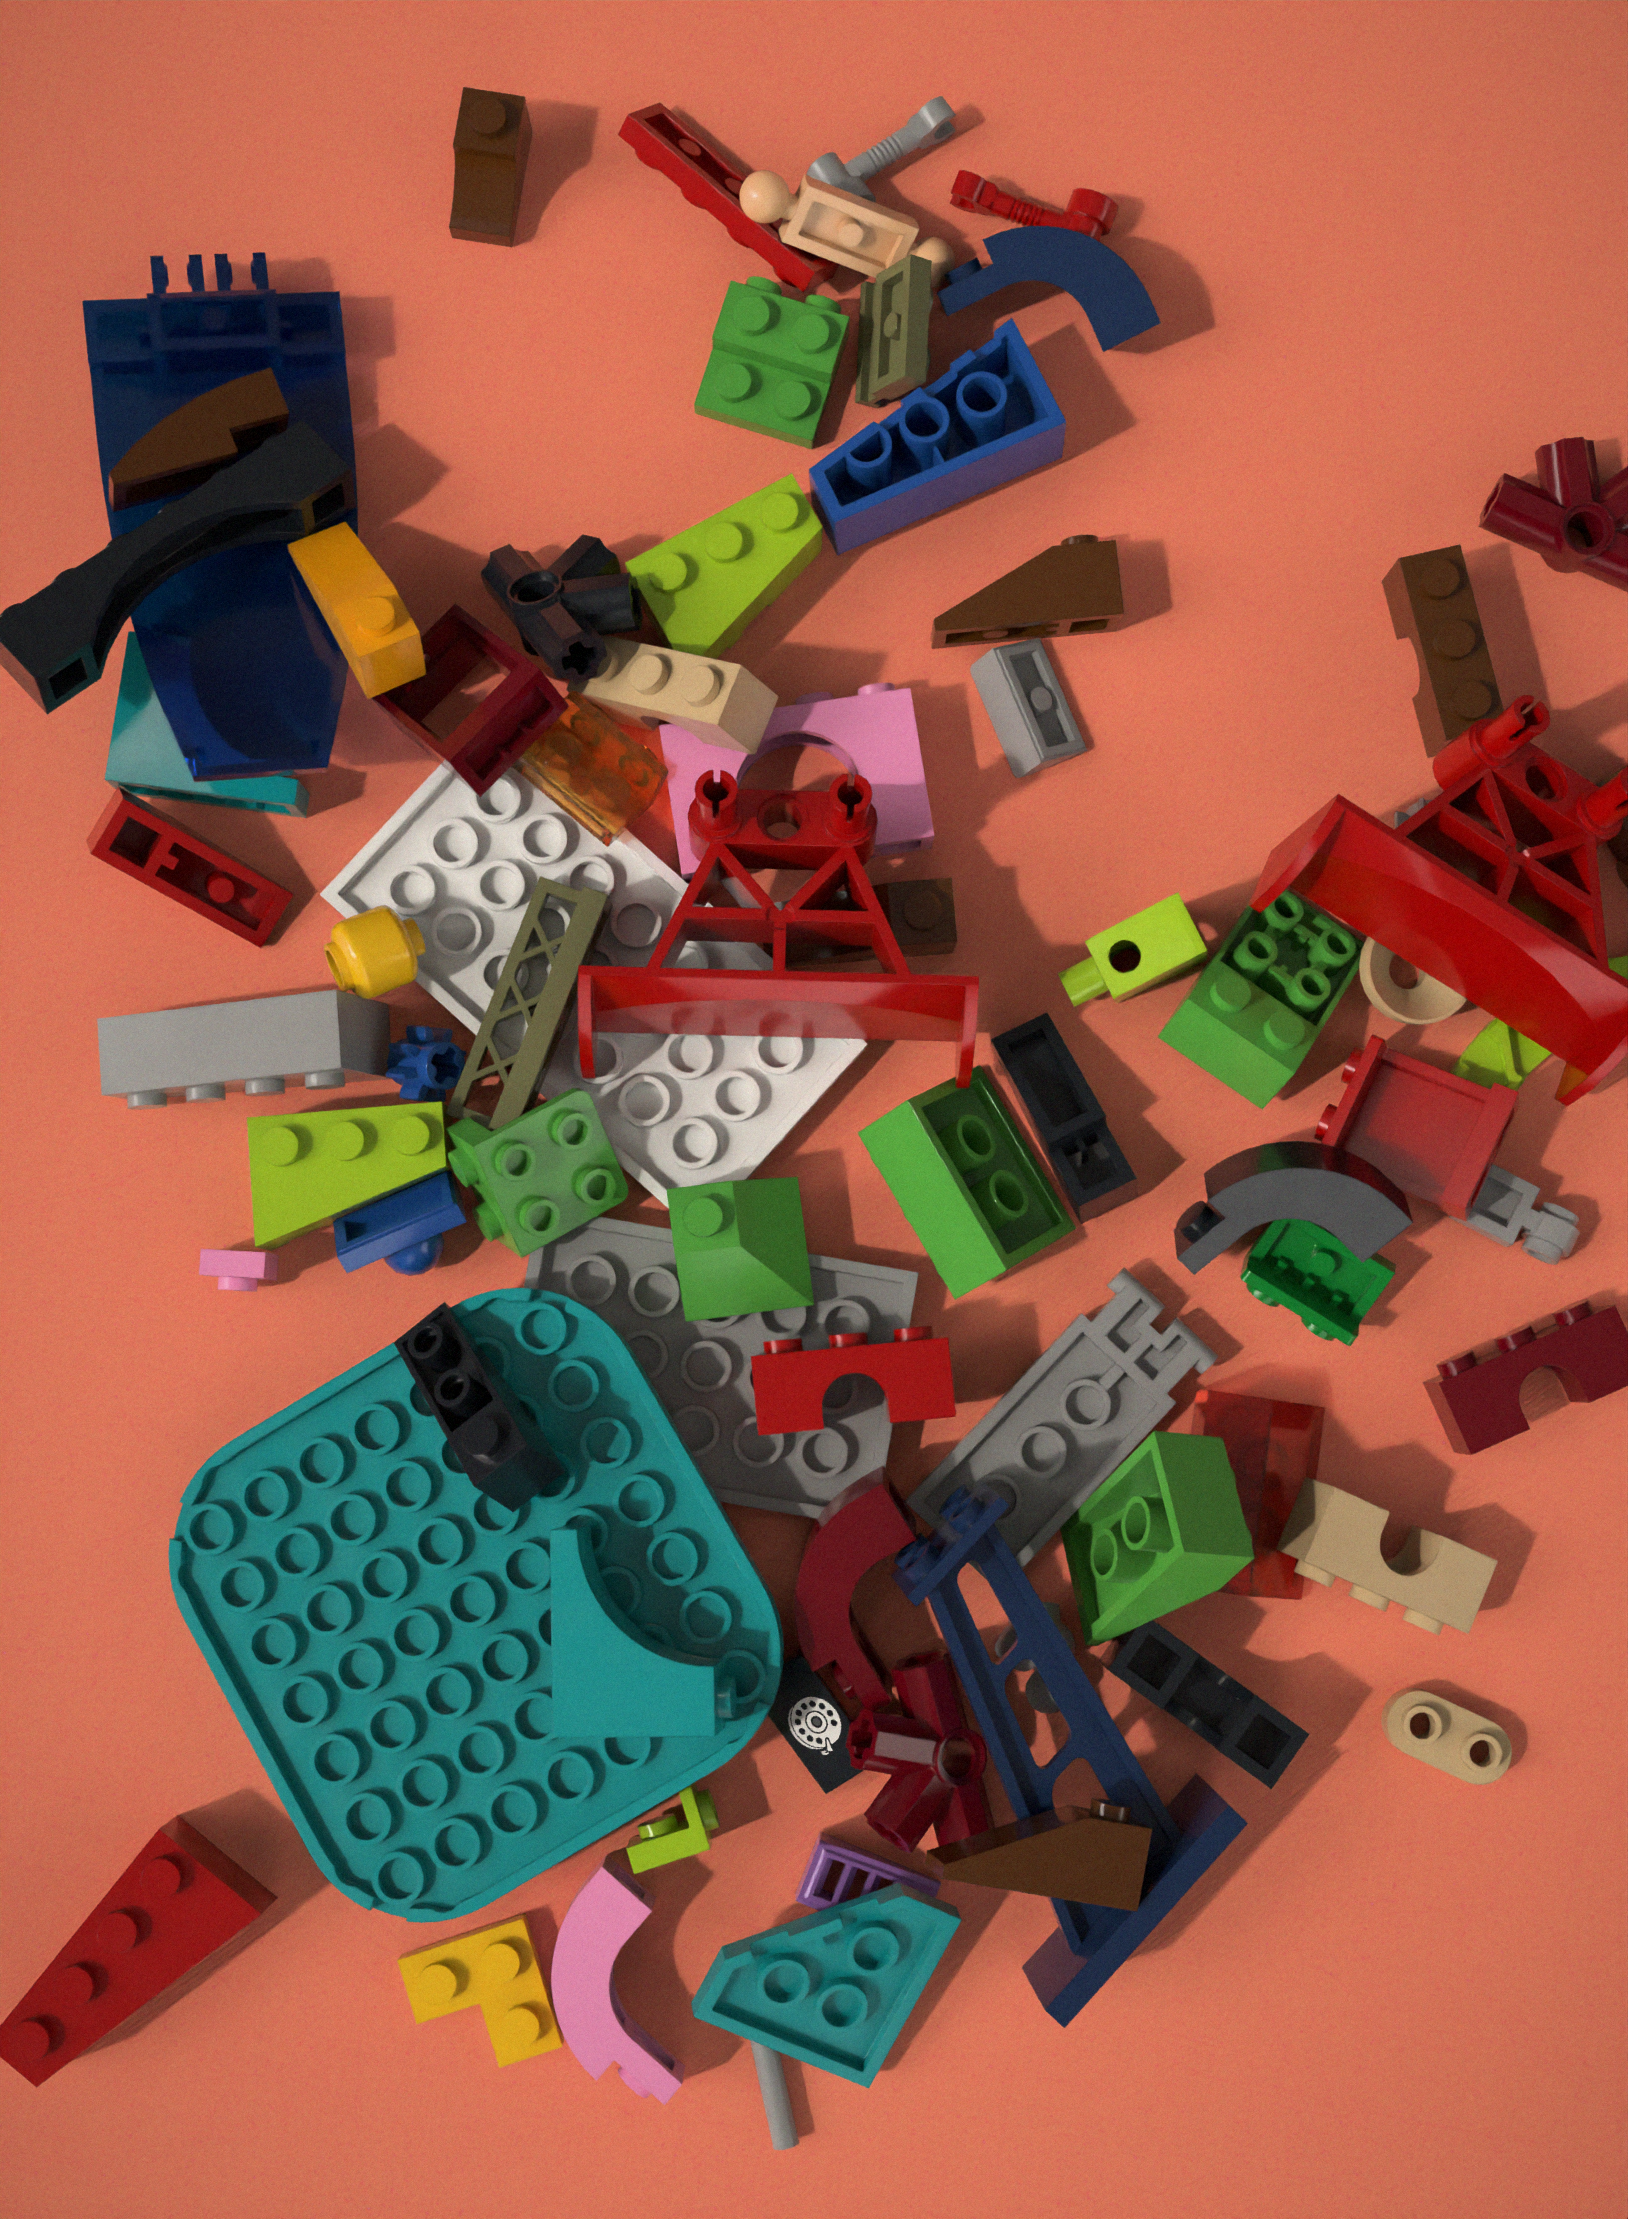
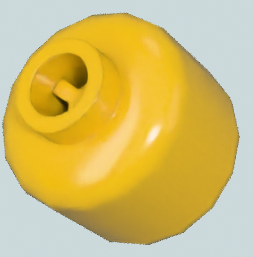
[324,905,426,999]

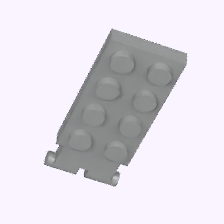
[904,1267,1218,1580]

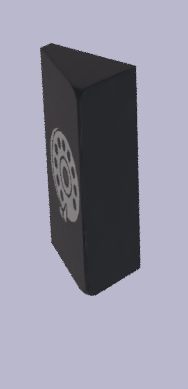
[768,1648,863,1794]

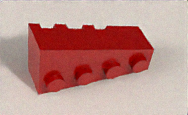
[0,1815,278,2088]

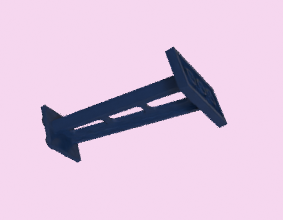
[891,1480,1248,2028]

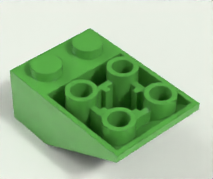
[1158,889,1364,1109]

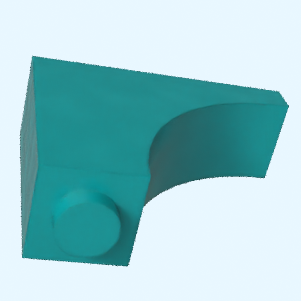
[104,626,310,818]
[550,1525,736,1738]

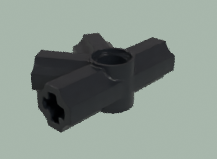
[480,534,643,685]

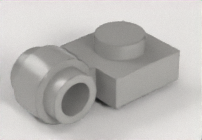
[1449,1164,1580,1265]

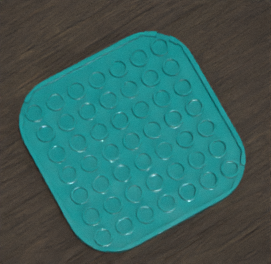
[168,1288,784,1923]

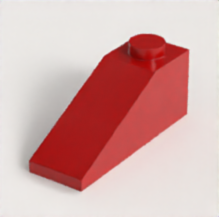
[86,786,293,948]

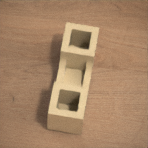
[566,635,779,755]
[1276,1477,1498,1635]

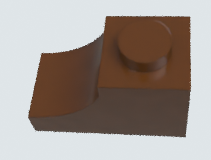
[449,87,532,247]

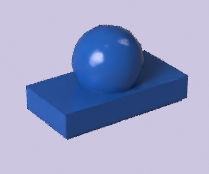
[333,1171,467,1276]

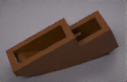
[109,368,289,512]

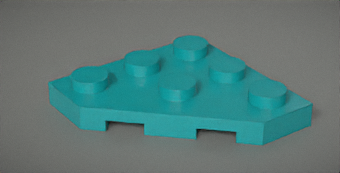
[691,1882,962,2088]

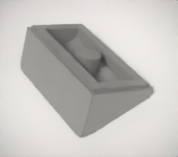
[970,638,1087,778]

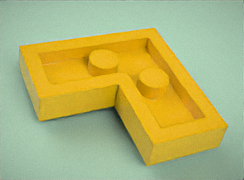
[397,1913,565,2068]

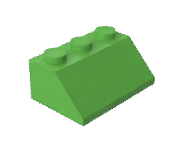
[858,1065,1076,1300]

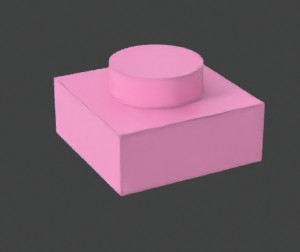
[199,1249,279,1292]

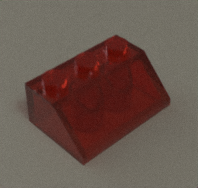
[1191,1389,1325,1600]

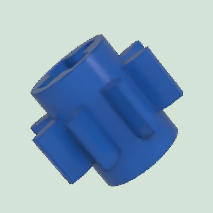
[385,1025,466,1103]

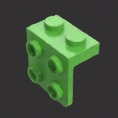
[445,1088,629,1258]

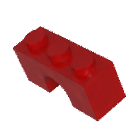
[751,1326,956,1436]

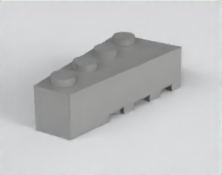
[97,990,392,1110]

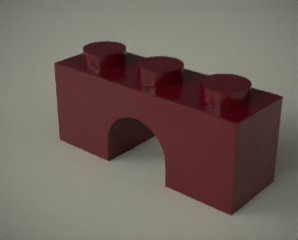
[1423,1299,1628,1455]

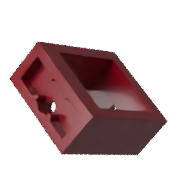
[372,603,570,797]

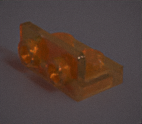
[511,691,669,847]

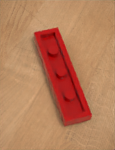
[618,103,840,292]

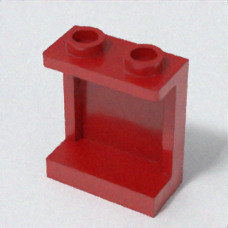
[1314,1034,1519,1222]

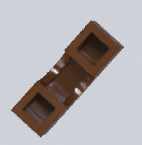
[1382,544,1504,758]

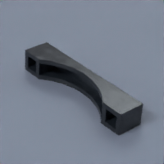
[0,420,356,714]

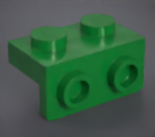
[1240,1219,1396,1346]

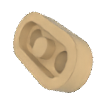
[1381,1688,1512,1785]

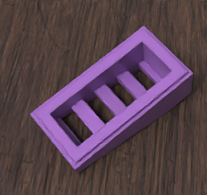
[795,1831,941,1911]

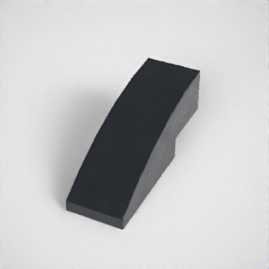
[991,1012,1138,1224]

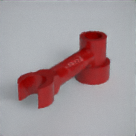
[950,170,1118,241]

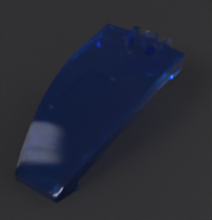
[82,252,358,782]

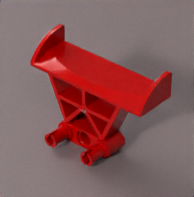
[1249,695,1628,1106]
[578,770,979,1089]

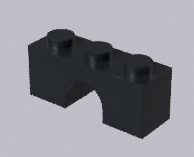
[1099,1620,1309,1789]

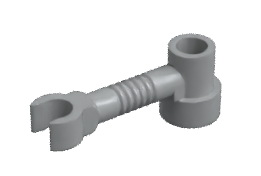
[806,96,956,203]

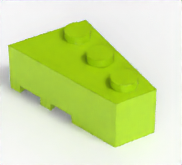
[625,473,823,659]
[247,1101,454,1251]

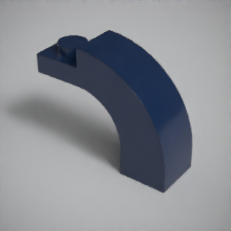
[937,226,1161,352]

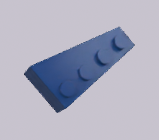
[809,318,1066,556]

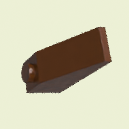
[931,535,1124,649]
[763,878,957,967]
[925,1798,1152,1912]

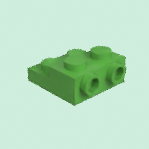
[694,276,850,449]

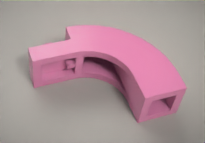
[551,1854,685,2105]

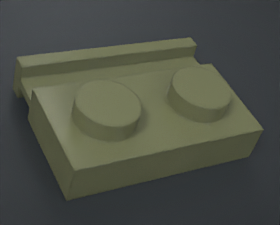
[855,254,933,409]

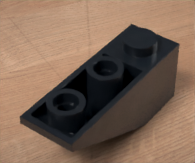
[393,1302,565,1513]

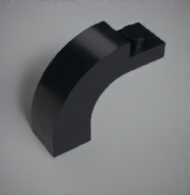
[1174,1141,1413,1275]

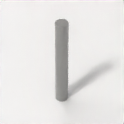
[750,2040,799,2150]

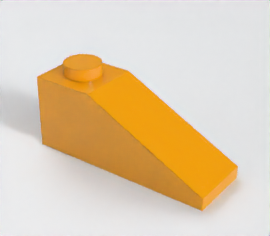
[287,521,427,699]

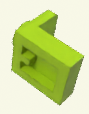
[626,1782,720,1874]

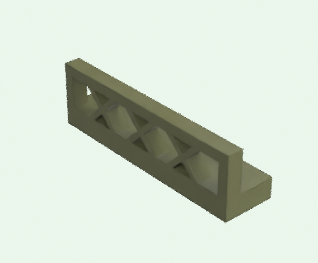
[446,876,613,1132]

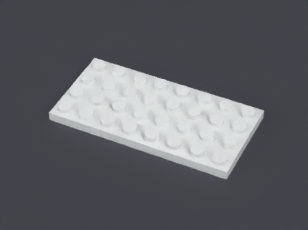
[320,745,868,1209]

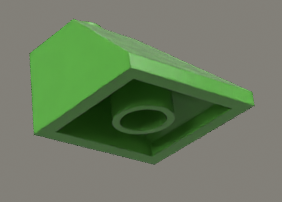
[666,1177,814,1322]

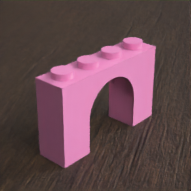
[659,683,934,884]

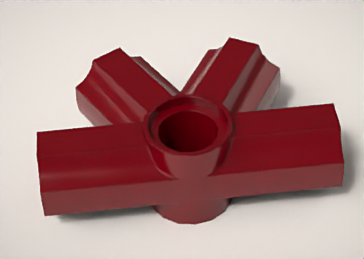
[1478,437,1628,592]
[845,1649,996,1853]

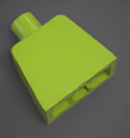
[1058,892,1207,1007]

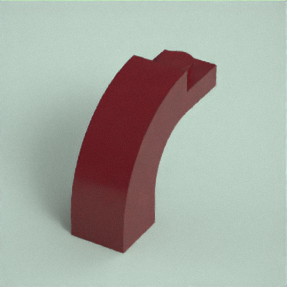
[794,1466,916,1711]

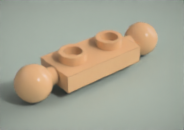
[739,170,955,288]

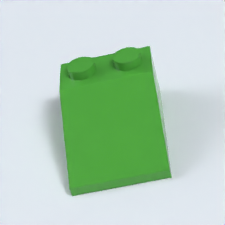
[1060,1431,1255,1646]

